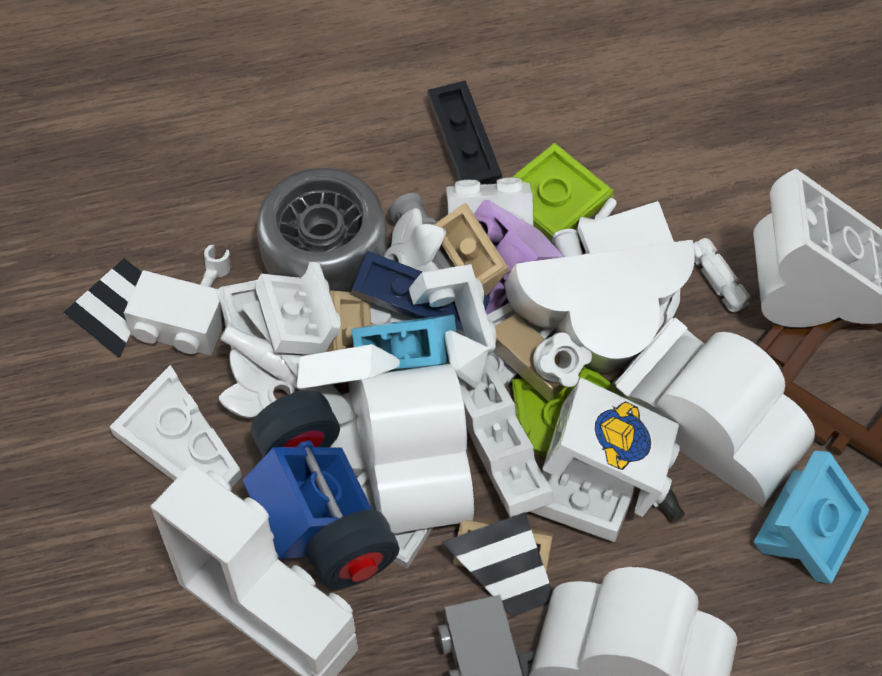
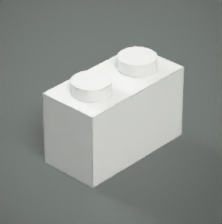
[124,270,225,356]

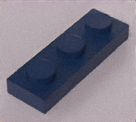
[351,251,491,336]

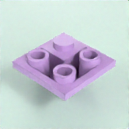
[474,200,565,315]

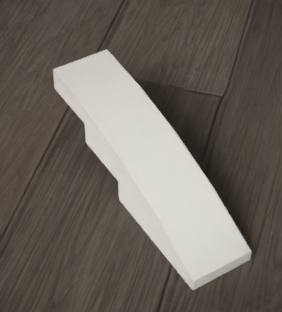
[441,357,553,517]

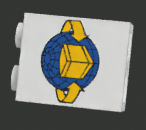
[542,378,680,517]

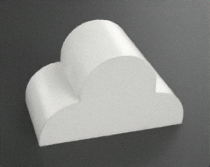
[753,169,882,327]
[504,240,695,373]
[622,332,815,508]
[349,364,474,534]
[529,567,737,676]

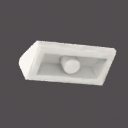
[297,344,400,389]

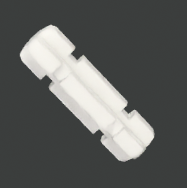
[693,238,750,313]

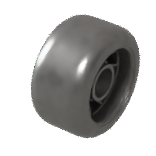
[257,168,387,292]

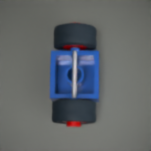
[243,390,399,589]

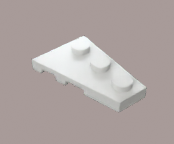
[110,365,242,488]

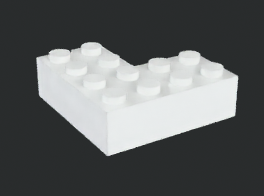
[151,463,358,676]

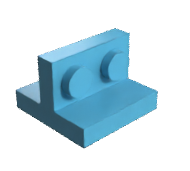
[754,451,870,584]

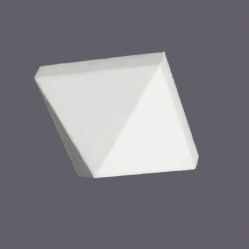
[444,330,489,387]

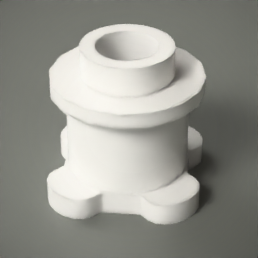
[533,333,592,387]

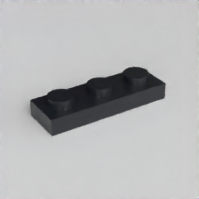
[427,80,502,185]

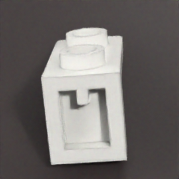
[409,264,497,356]

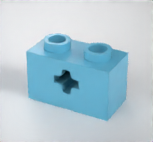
[351,314,457,370]

